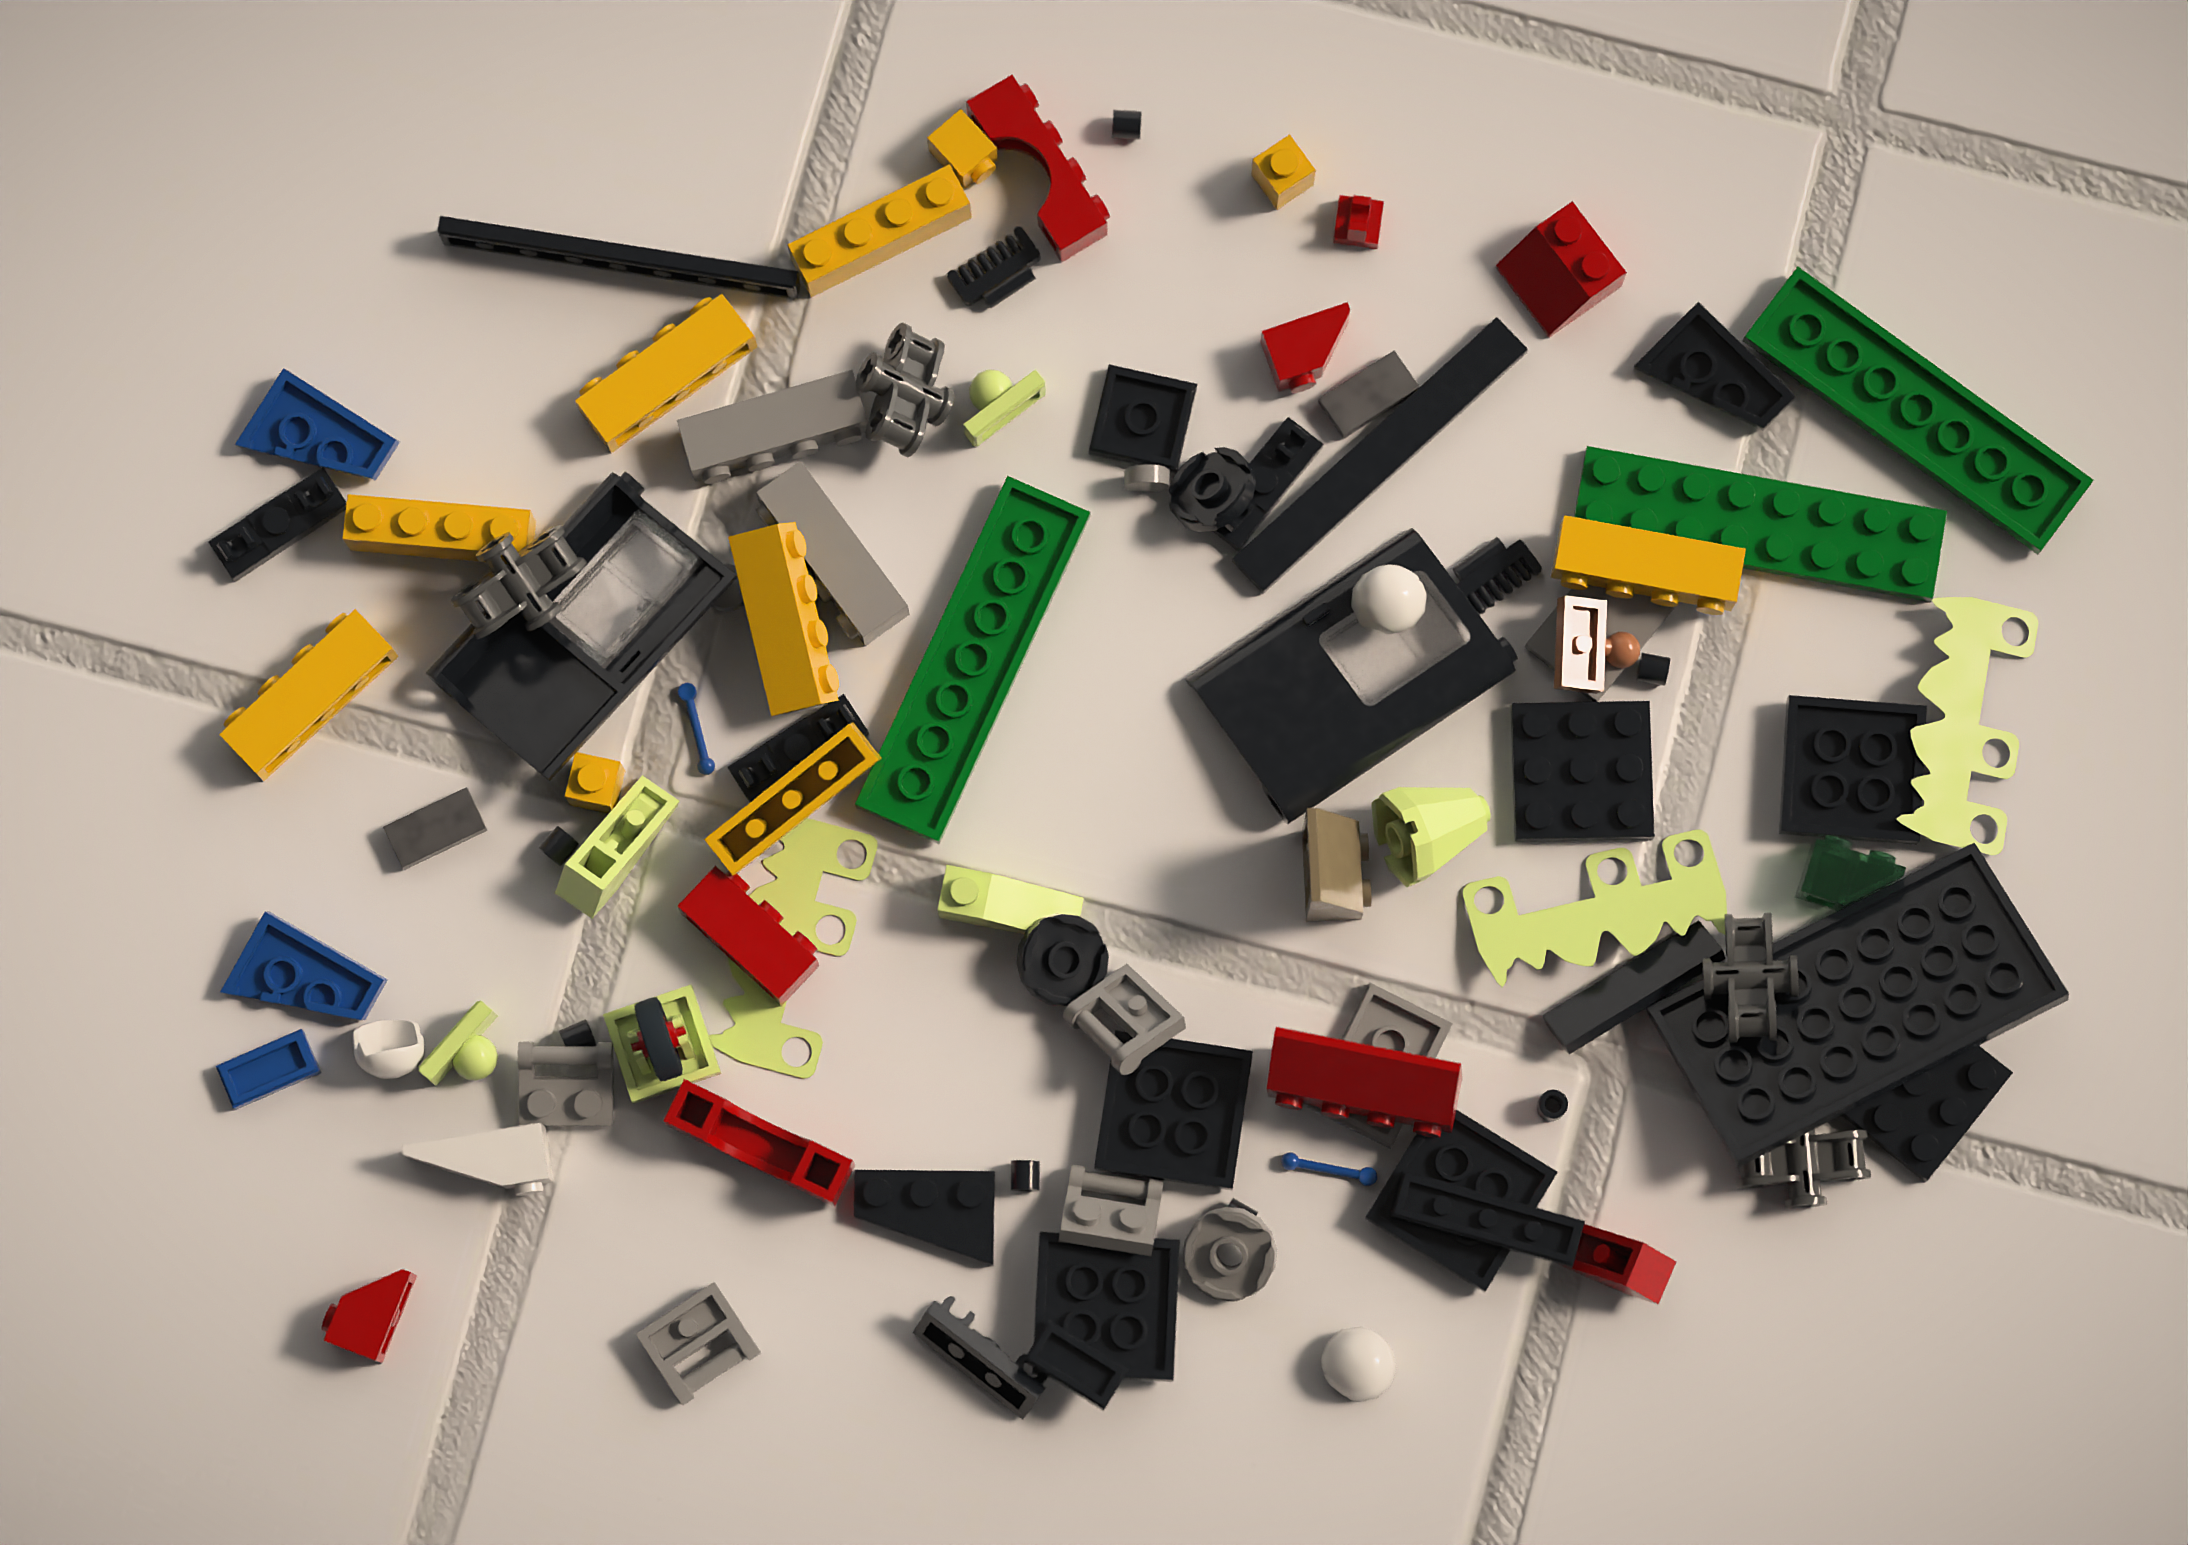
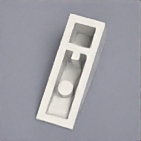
[401,1123,554,1196]

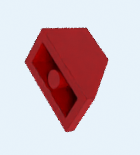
[1260,302,1351,393]
[1559,1224,1677,1305]
[321,1269,417,1363]

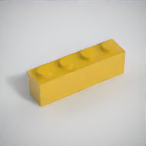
[787,164,972,298]
[575,294,757,453]
[342,494,536,564]
[1550,515,1746,615]
[728,522,839,716]
[219,609,399,781]
[704,723,882,875]

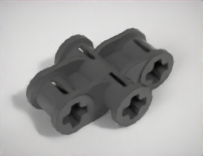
[856,323,955,457]
[451,525,587,639]
[1703,913,1799,1043]
[1736,1129,1871,1209]

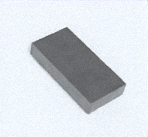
[1318,350,1420,439]
[383,787,488,870]

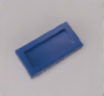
[216,1029,321,1110]

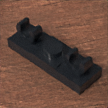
[1213,417,1324,552]
[208,467,347,582]
[727,694,869,803]
[913,1296,1048,1419]

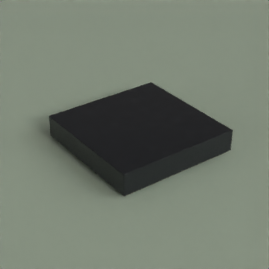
[1089,364,1197,473]

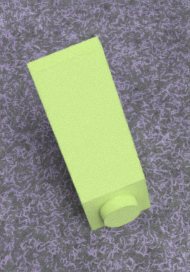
[555,775,679,919]
[937,865,1084,934]

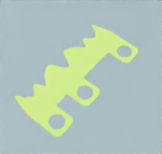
[1897,597,2038,855]
[709,818,878,1079]
[1463,829,1727,987]

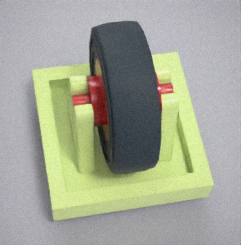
[603,985,722,1104]

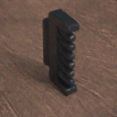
[947,226,1041,309]
[1452,537,1542,614]

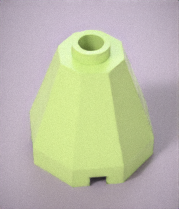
[1371,787,1491,888]

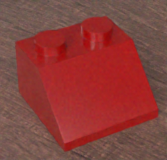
[1495,201,1627,338]

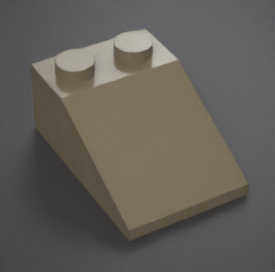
[1302,808,1371,922]

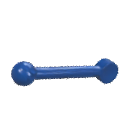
[678,683,715,775]
[1281,1152,1377,1186]

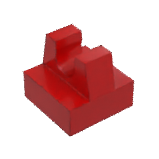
[1333,195,1384,249]

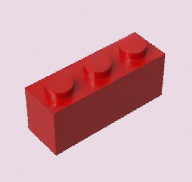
[677,865,819,1006]

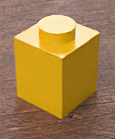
[927,109,998,189]
[1251,134,1316,210]
[565,752,625,814]

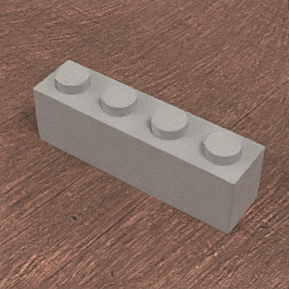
[677,370,868,484]
[755,461,910,646]

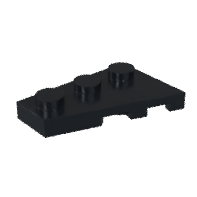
[1634,301,1796,431]
[854,1170,995,1266]

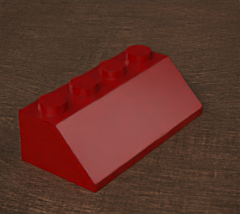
[1266,1027,1462,1138]

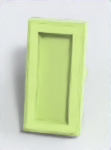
[963,369,1046,447]
[418,1000,498,1086]

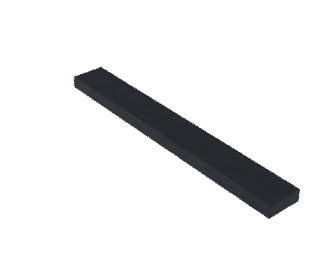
[437,216,801,299]
[1232,317,1528,594]

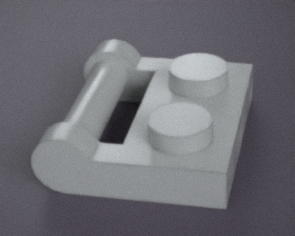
[1063,964,1186,1075]
[517,1042,614,1126]
[1059,1164,1164,1256]
[635,1282,761,1405]

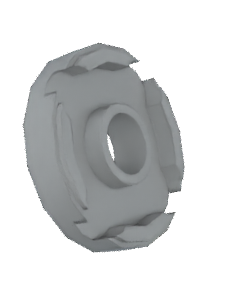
[1182,1207,1277,1302]

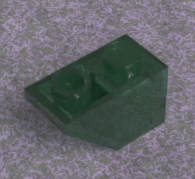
[1795,836,1906,911]

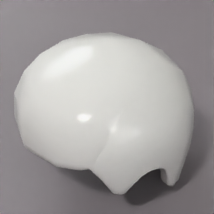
[1351,564,1427,635]
[353,1020,425,1079]
[1321,1327,1397,1401]

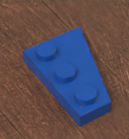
[235,368,400,480]
[220,911,388,1020]

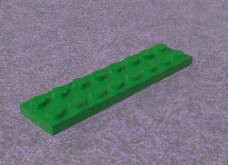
[1742,266,2094,555]
[1574,446,1947,602]
[855,476,1091,844]

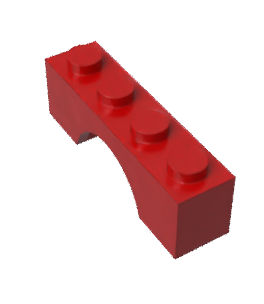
[966,74,1110,263]
[663,1079,855,1207]

